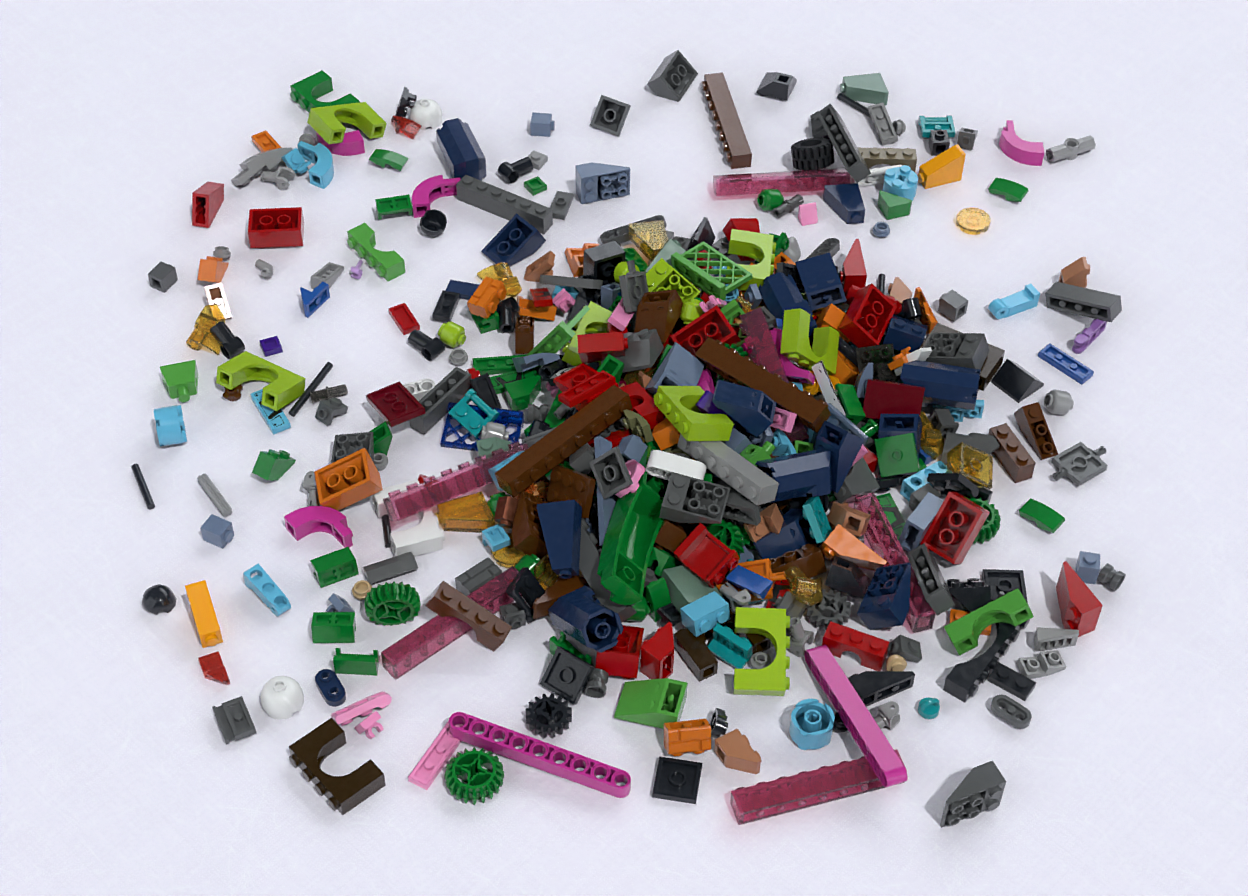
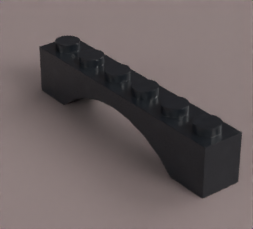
[943,619,1030,703]

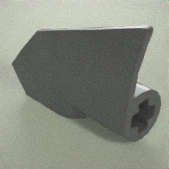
[941,432,1000,465]

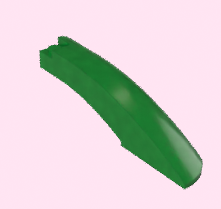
[597,438,669,605]

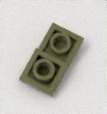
[622,409,653,443]

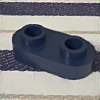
[315,669,346,707]

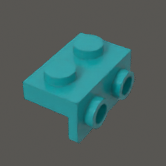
[707,623,752,669]

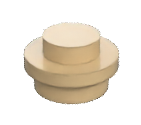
[352,580,372,600]
[886,655,907,671]

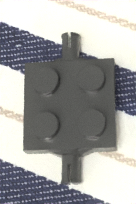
[619,260,649,314]
[1052,442,1108,486]

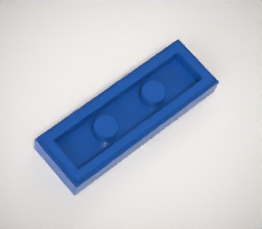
[1038,343,1094,385]

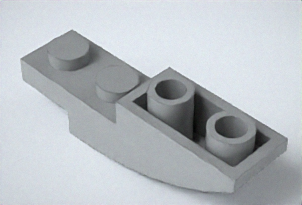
[231,148,293,186]

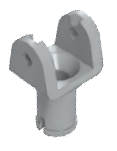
[261,167,296,189]
[302,471,320,507]
[720,582,751,614]
[790,617,814,657]
[874,701,900,730]

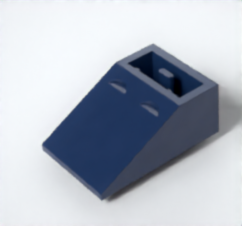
[795,252,846,313]
[712,380,777,438]
[878,414,922,476]
[815,421,864,493]
[753,508,823,559]
[857,562,911,630]

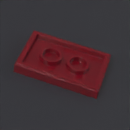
[863,379,925,420]
[366,382,425,427]

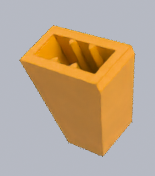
[917,144,966,189]
[185,580,223,648]

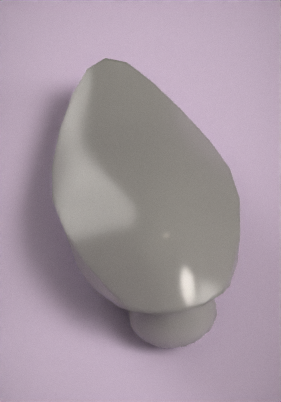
[784,237,801,263]

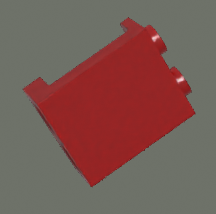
[673,523,740,588]

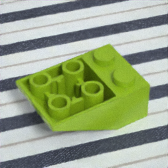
[646,258,701,303]

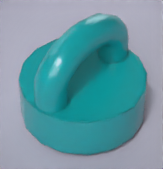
[918,697,940,719]

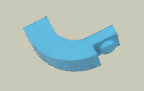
[297,141,334,189]

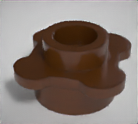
[223,384,243,401]

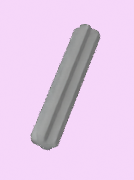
[197,474,232,517]

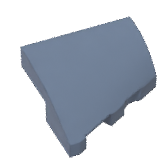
[512,353,560,372]
[855,363,873,398]

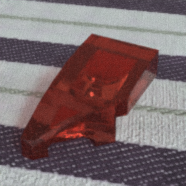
[391,115,422,139]
[198,651,230,685]

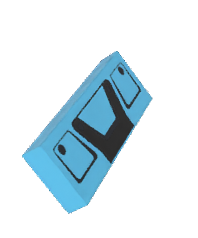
[250,389,291,435]

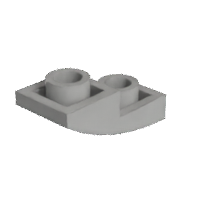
[1016,650,1066,679]

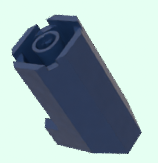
[436,118,486,181]
[758,272,817,337]
[901,360,981,410]
[755,449,832,503]
[548,586,623,653]

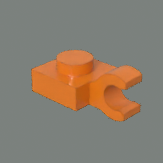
[887,347,911,371]

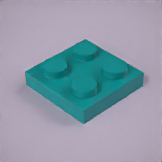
[802,496,832,543]

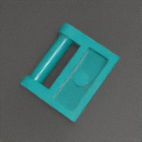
[918,115,955,138]
[448,389,500,439]

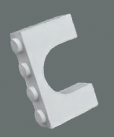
[373,480,445,556]

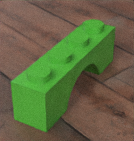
[347,223,405,281]
[944,588,1034,656]

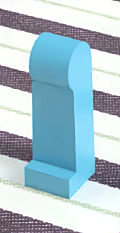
[988,283,1040,319]
[900,461,952,501]
[243,563,291,617]

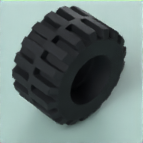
[791,138,835,171]

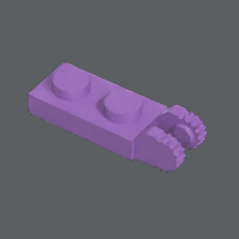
[1072,319,1107,354]

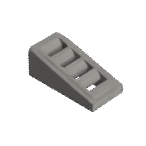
[311,262,344,289]
[1033,627,1079,652]

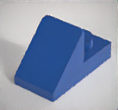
[300,282,330,318]

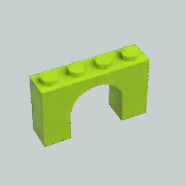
[307,102,387,144]
[724,229,776,291]
[562,301,628,371]
[780,308,840,375]
[216,351,306,411]
[654,386,734,441]
[733,607,790,696]

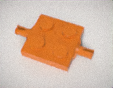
[716,558,786,602]

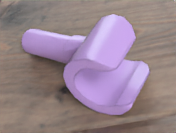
[351,260,363,279]

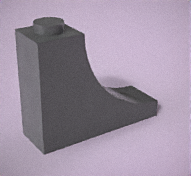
[832,457,880,504]
[715,479,761,526]

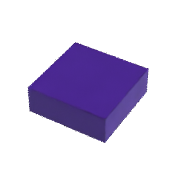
[259,336,283,357]

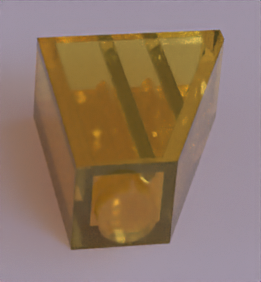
[628,220,668,261]
[435,491,495,533]

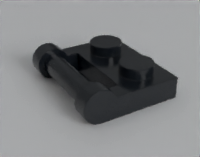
[927,473,979,497]
[506,567,545,623]

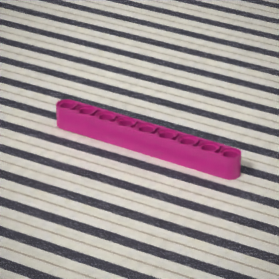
[804,645,908,788]
[449,712,631,798]

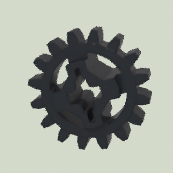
[526,693,572,738]

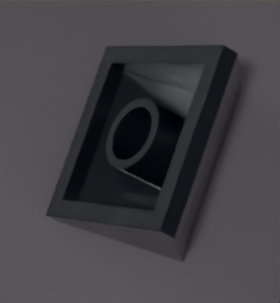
[688,217,716,251]
[991,359,1044,403]

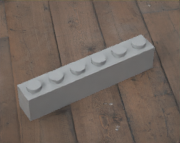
[677,434,779,506]

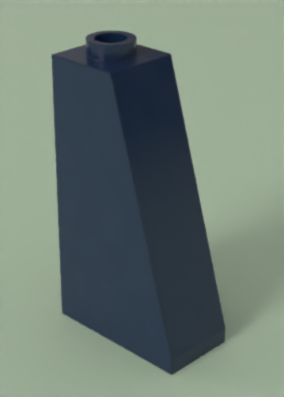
[537,500,582,579]

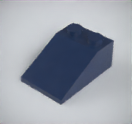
[481,213,546,270]
[883,315,927,353]

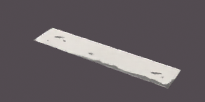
[812,360,845,416]

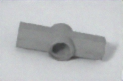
[1046,135,1096,163]

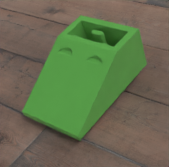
[614,678,688,729]

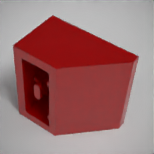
[640,622,674,679]

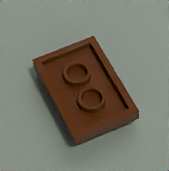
[546,465,596,518]

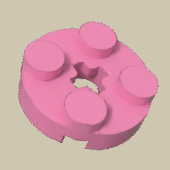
[615,459,645,498]

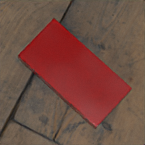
[388,303,420,335]

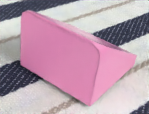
[798,202,818,226]

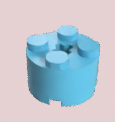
[882,165,918,201]
[154,405,187,446]
[789,699,835,750]

